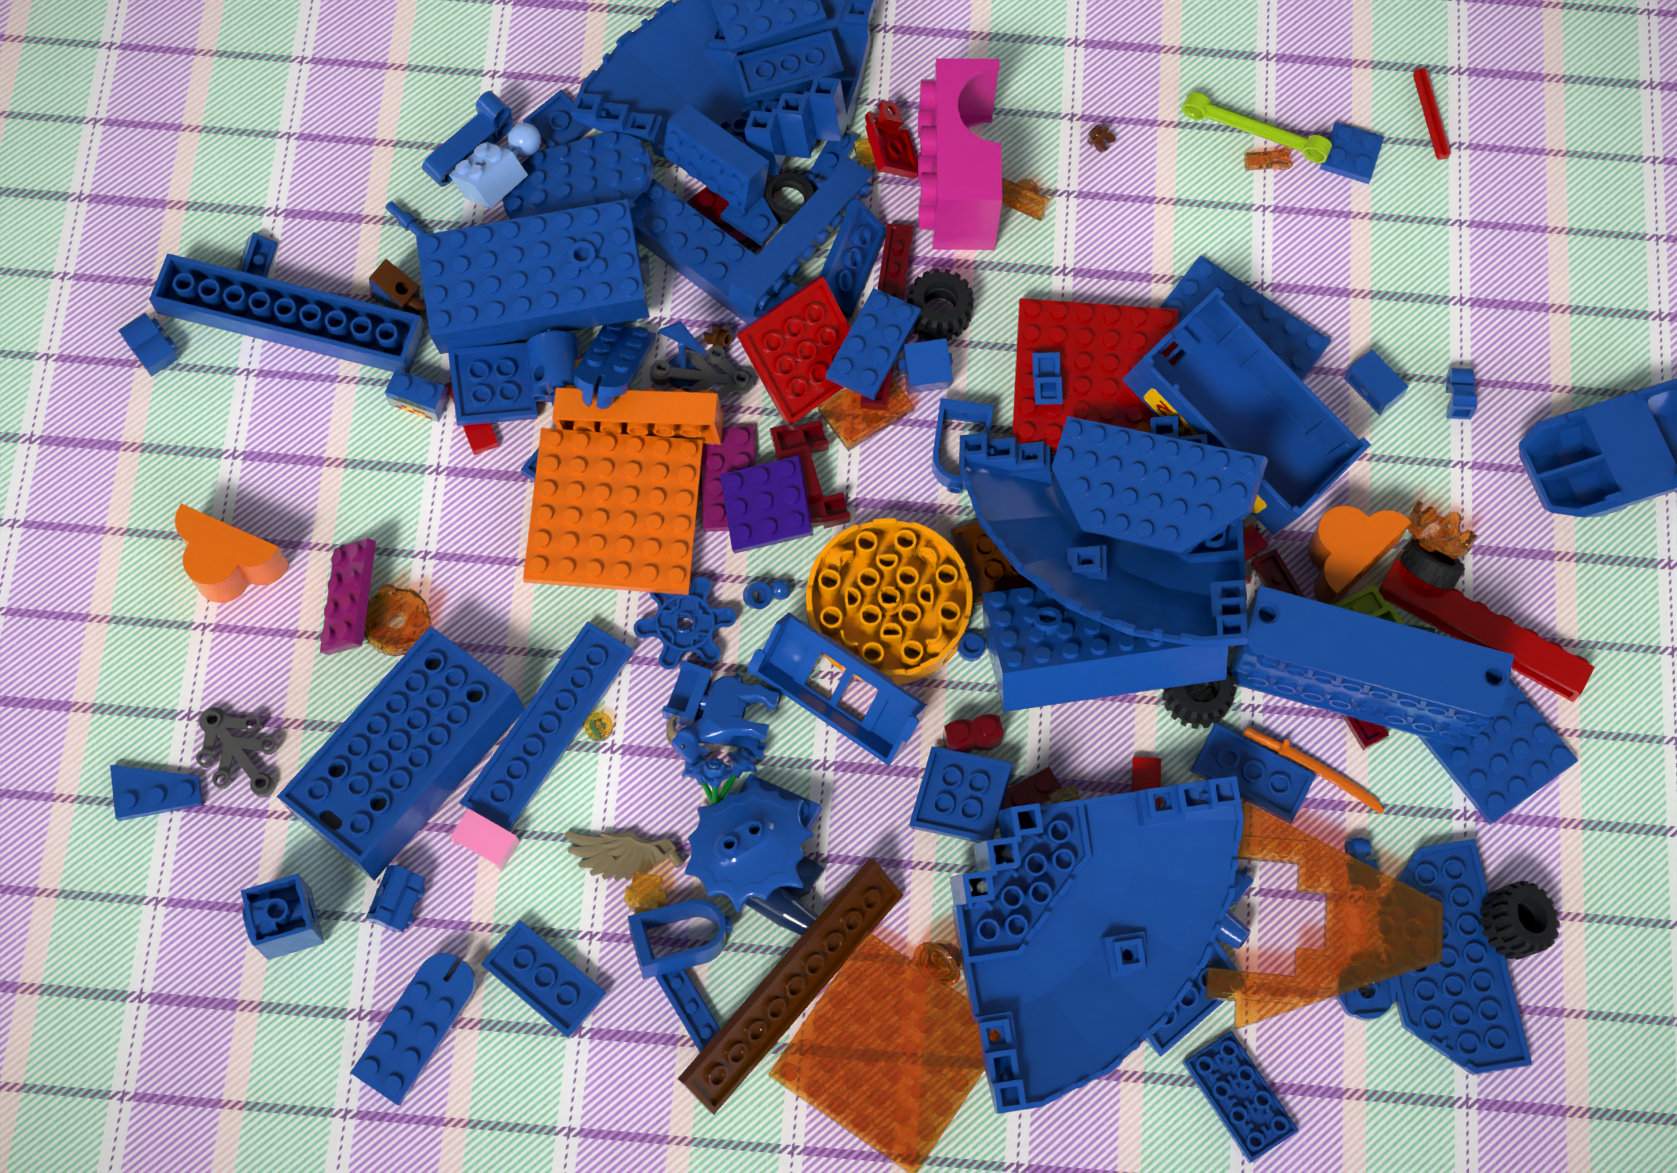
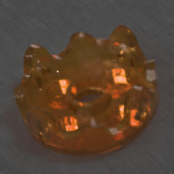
[1408,500,1478,559]
[364,584,432,656]

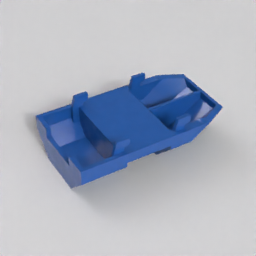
[1519,378,1677,518]

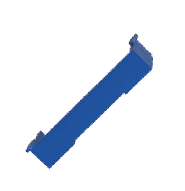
[747,612,927,766]

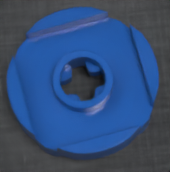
[1336,961,1396,1021]

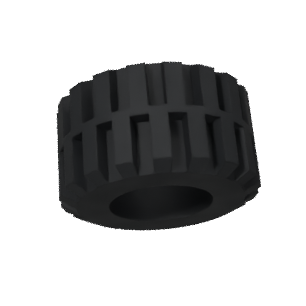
[907,268,974,341]
[1162,665,1236,729]
[1479,881,1560,960]

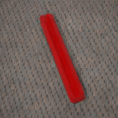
[1413,68,1451,160]

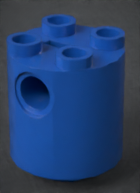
[526,328,582,406]

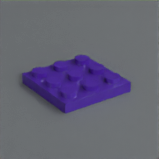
[720,456,814,554]

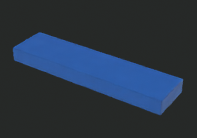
[655,952,720,1052]

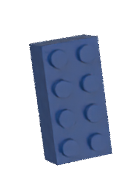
[663,104,770,212]

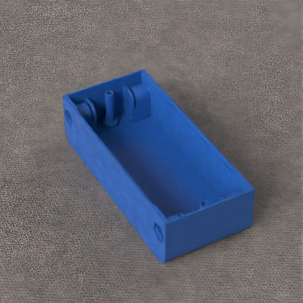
[1229,586,1514,747]

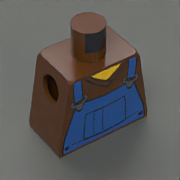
[369,259,427,317]

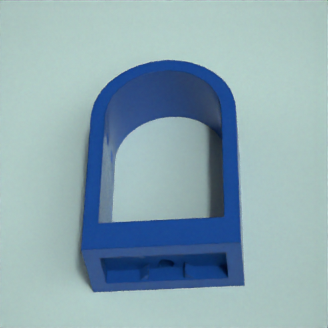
[932,398,994,494]
[628,899,733,979]

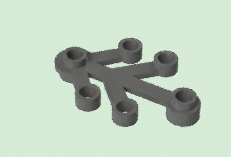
[650,346,754,401]
[196,707,278,798]

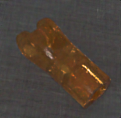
[1244,148,1293,171]

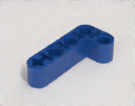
[422,91,513,187]

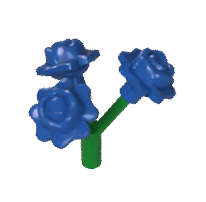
[682,748,757,805]

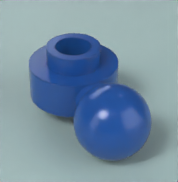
[743,578,792,609]

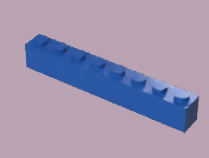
[727,158,874,317]

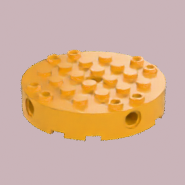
[806,518,972,685]

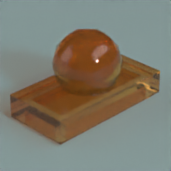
[1002,178,1049,221]

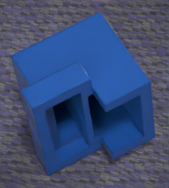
[897,339,953,394]

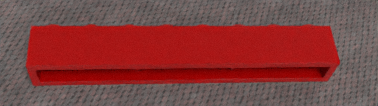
[1378,560,1595,702]

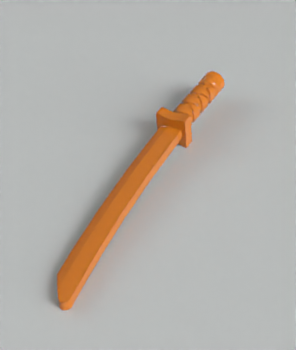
[1243,725,1384,814]

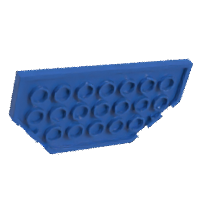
[1051,416,1268,556]
[1375,839,1532,1076]

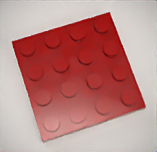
[736,277,851,425]

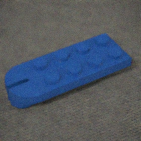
[574,323,656,409]
[350,953,476,1106]

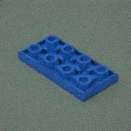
[1182,1031,1299,1164]

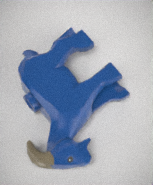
[666,673,782,764]

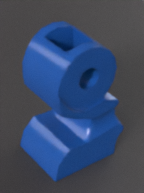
[1446,367,1477,420]

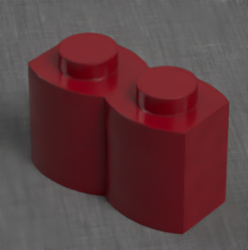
[943,714,1004,753]

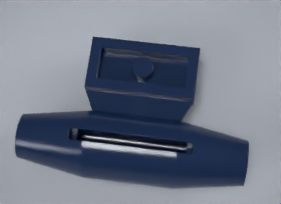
[745,856,825,936]

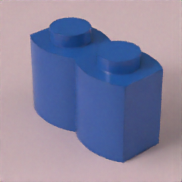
[118,313,178,377]

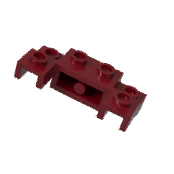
[770,419,851,529]

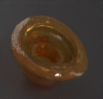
[913,940,962,986]

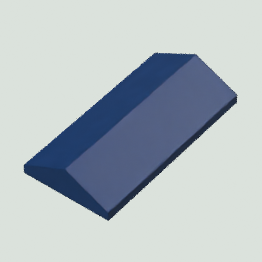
[1145,939,1246,1057]

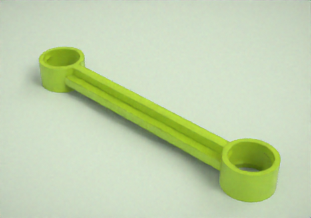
[1182,92,1332,163]

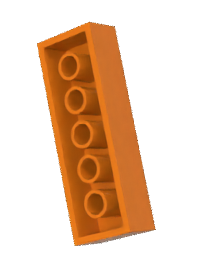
[552,386,724,445]

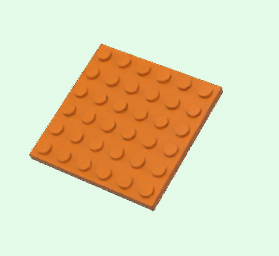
[523,428,703,595]

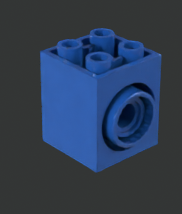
[241,874,324,960]

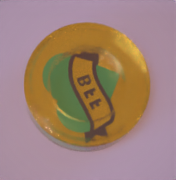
[585,712,613,742]

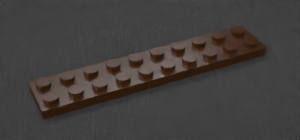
[678,858,903,1115]

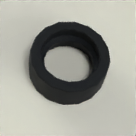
[764,172,814,224]

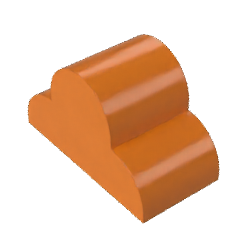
[175,503,290,603]
[1308,505,1411,605]

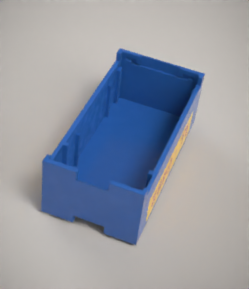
[1122,287,1371,535]

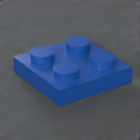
[1319,122,1384,184]

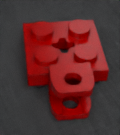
[865,100,918,179]

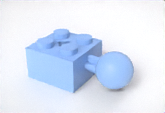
[449,123,541,209]

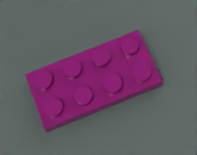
[701,426,755,532]
[320,538,376,655]

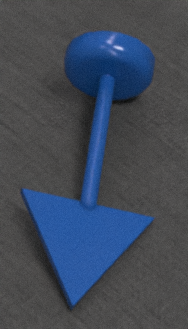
[658,321,706,389]

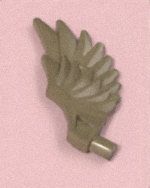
[565,831,685,882]

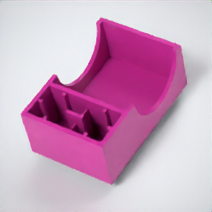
[918,58,1002,250]

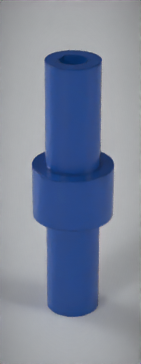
[385,201,429,236]

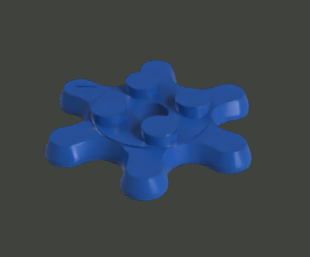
[634,577,736,670]

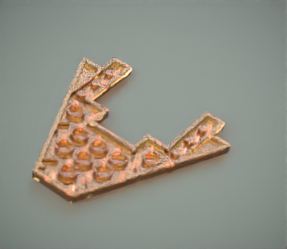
[1205,803,1443,1029]

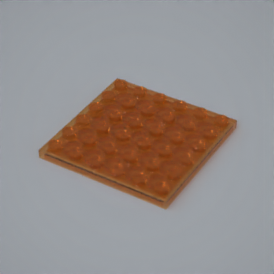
[768,931,999,1173]

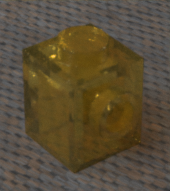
[624,872,667,914]

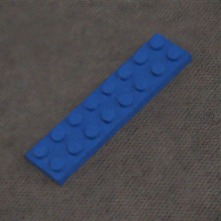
[459,621,634,832]

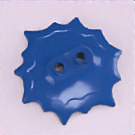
[685,780,814,913]

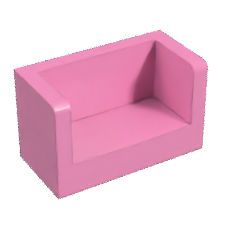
[450,808,520,871]

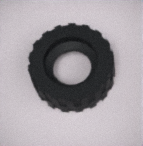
[1400,538,1465,590]

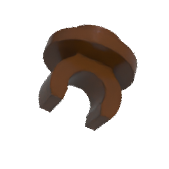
[1087,124,1116,153]
[703,323,733,349]

